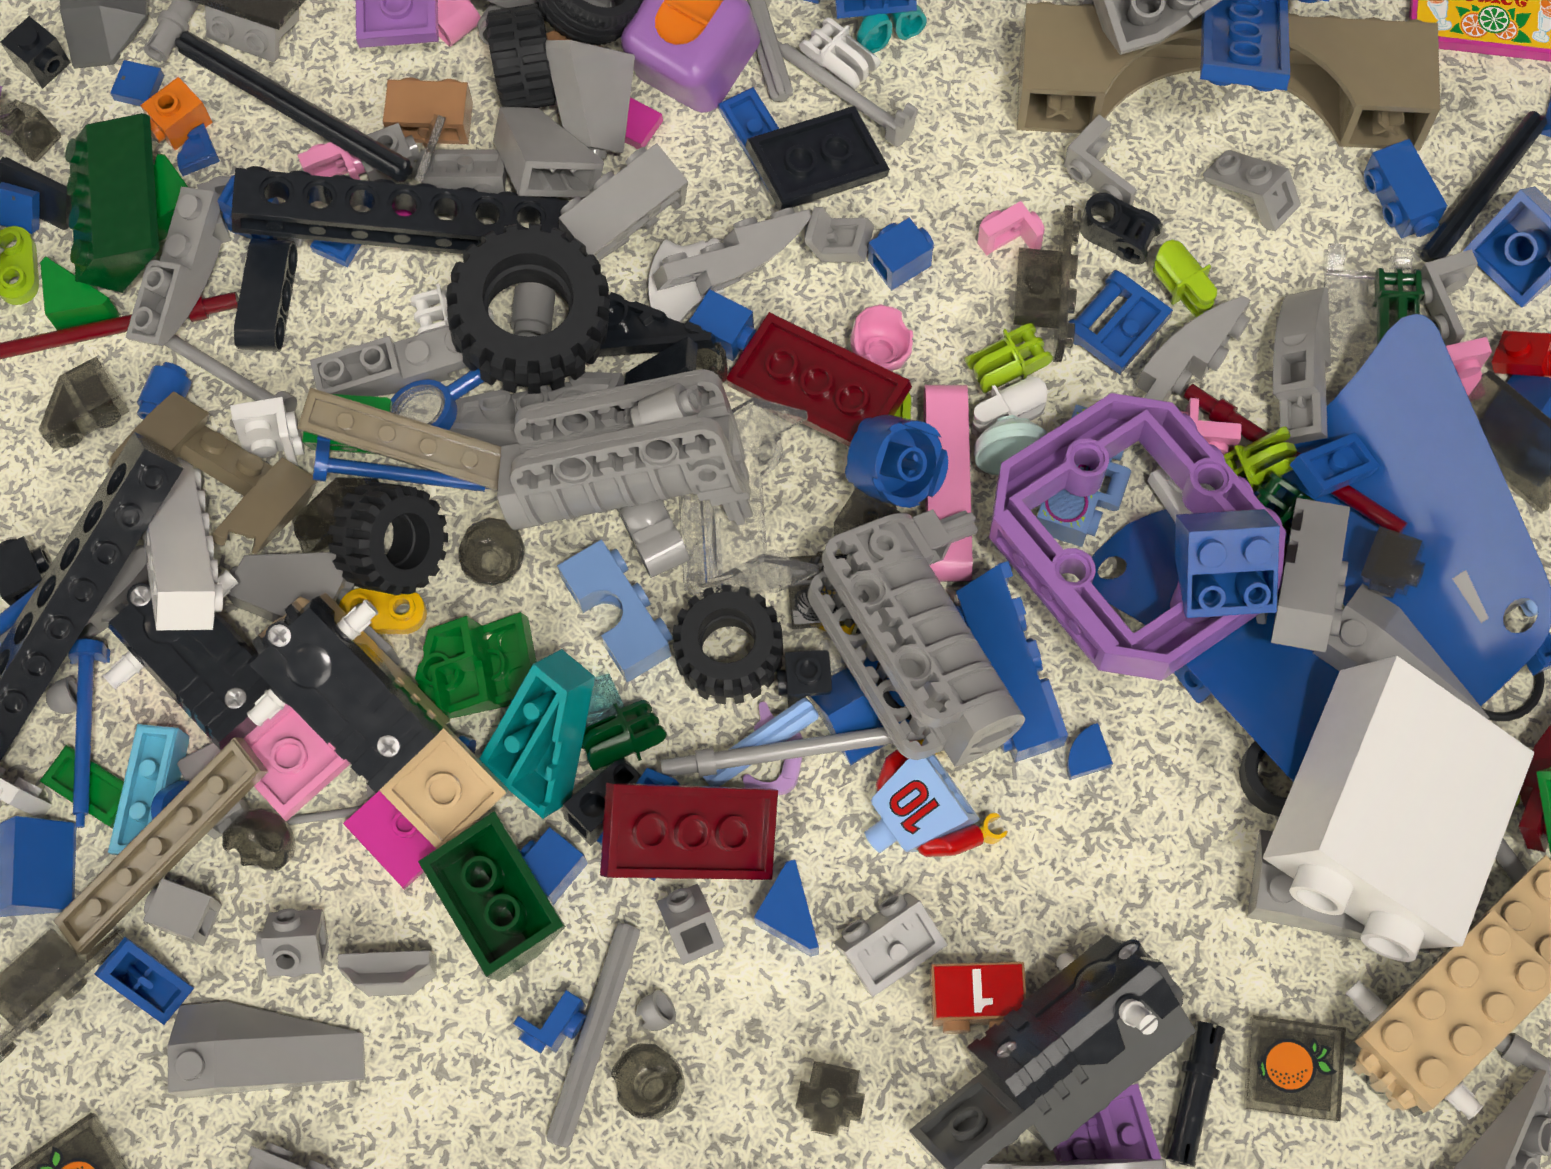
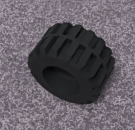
[486,3,556,108]
[328,482,448,595]
[672,585,783,704]

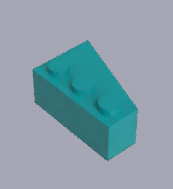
[479,649,595,819]

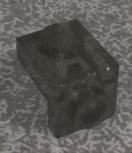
[0,99,61,162]

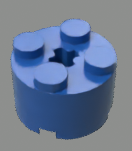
[845,415,948,508]

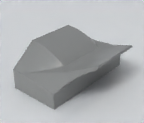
[338,950,437,997]

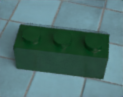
[418,811,566,982]

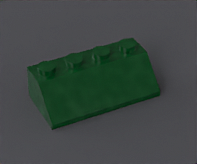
[65,113,159,293]

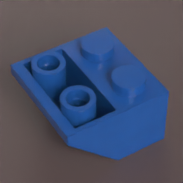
[1175,509,1280,618]

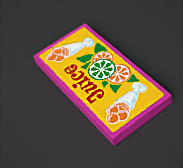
[1409,0,1551,62]

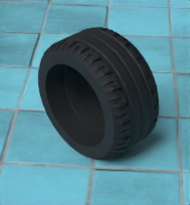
[536,0,643,46]

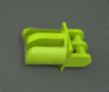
[1153,239,1217,318]
[964,323,1053,394]
[1223,426,1297,492]

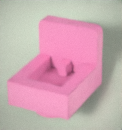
[297,142,366,180]
[977,201,1045,255]
[1180,398,1241,455]

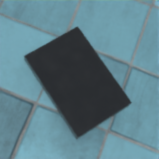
[745,106,890,210]

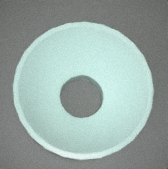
[974,415,1048,475]

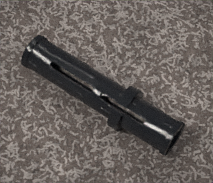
[1165,1021,1226,1168]

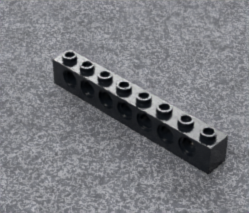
[231,166,569,254]
[0,432,184,761]

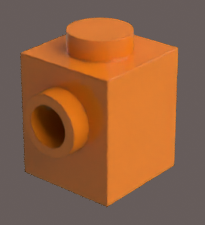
[140,77,213,150]

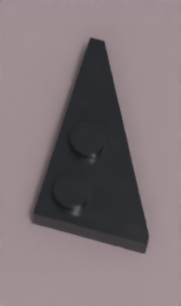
[598,292,716,357]

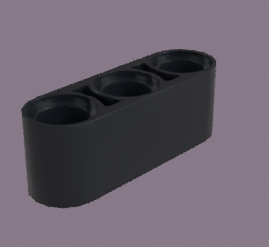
[234,238,298,352]

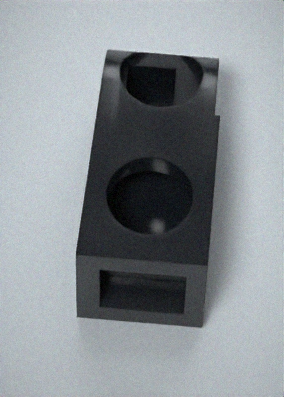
[563,758,642,846]

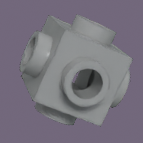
[256,909,329,977]

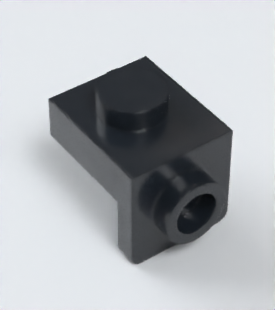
[777,650,832,708]

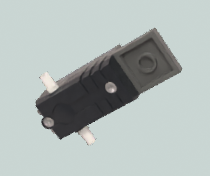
[909,934,1196,1169]

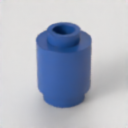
[137,362,192,419]

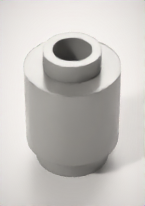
[510,282,556,337]
[631,383,701,427]

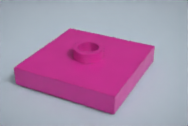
[343,791,436,890]

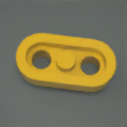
[339,588,427,634]

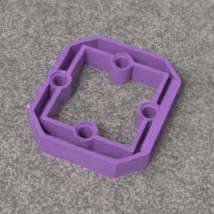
[989,393,1286,681]

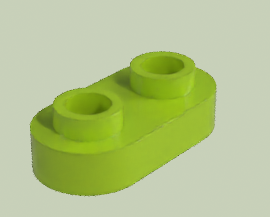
[0,226,39,305]

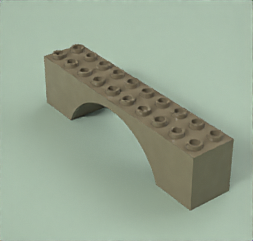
[1017,2,1440,151]

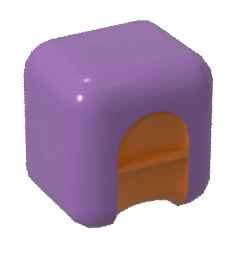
[621,0,760,113]

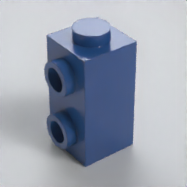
[1364,139,1448,239]

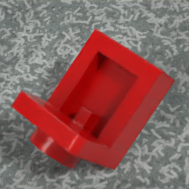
[1491,330,1551,378]

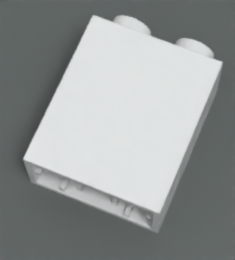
[1263,656,1534,962]

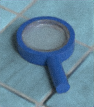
[391,369,485,430]

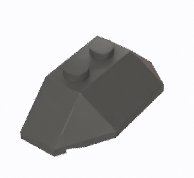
[60,0,148,69]

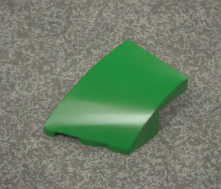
[414,612,537,719]

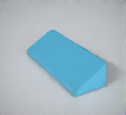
[108,724,190,855]

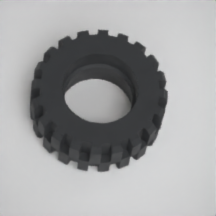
[446,223,610,394]

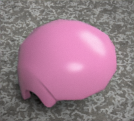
[850,304,913,371]

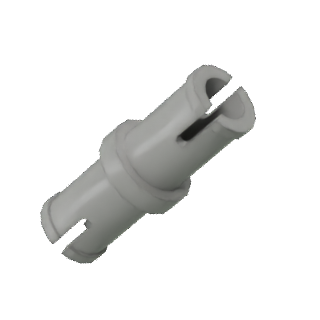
[143,0,202,62]

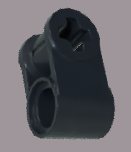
[1079,193,1163,264]

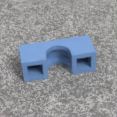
[557,539,673,683]

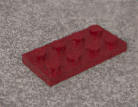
[725,312,912,447]
[600,783,778,880]

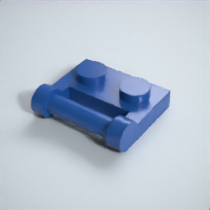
[1061,270,1173,375]

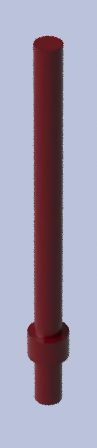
[0,292,239,360]
[1183,384,1408,537]

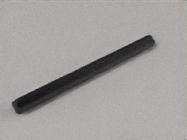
[175,31,413,182]

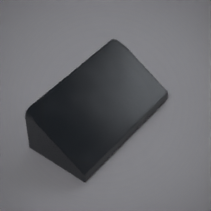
[0,157,72,230]

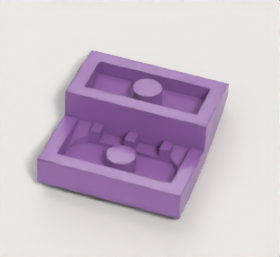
[1053,1083,1161,1161]

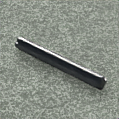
[1420,111,1547,262]

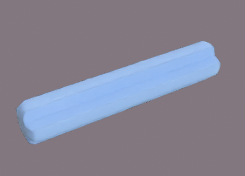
[703,698,819,787]

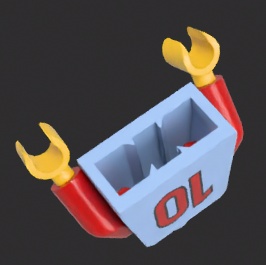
[864,739,1008,857]

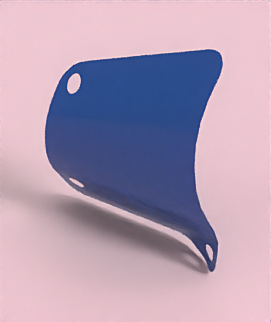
[1092,314,1551,783]

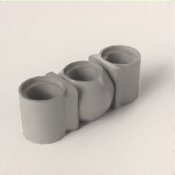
[617,500,690,578]

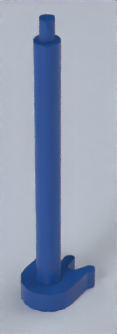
[313,436,492,492]
[68,639,110,828]

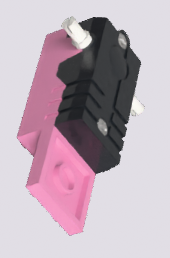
[102,570,350,822]

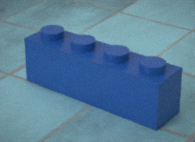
[954,561,1068,763]

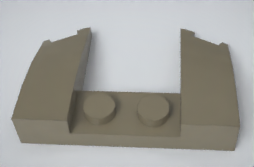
[108,391,317,554]

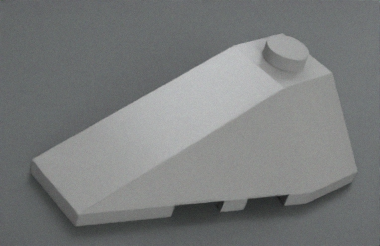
[1093,0,1221,55]
[449,372,624,447]
[1313,583,1490,719]
[1247,829,1431,953]
[167,1001,366,1099]
[1453,1069,1551,1169]

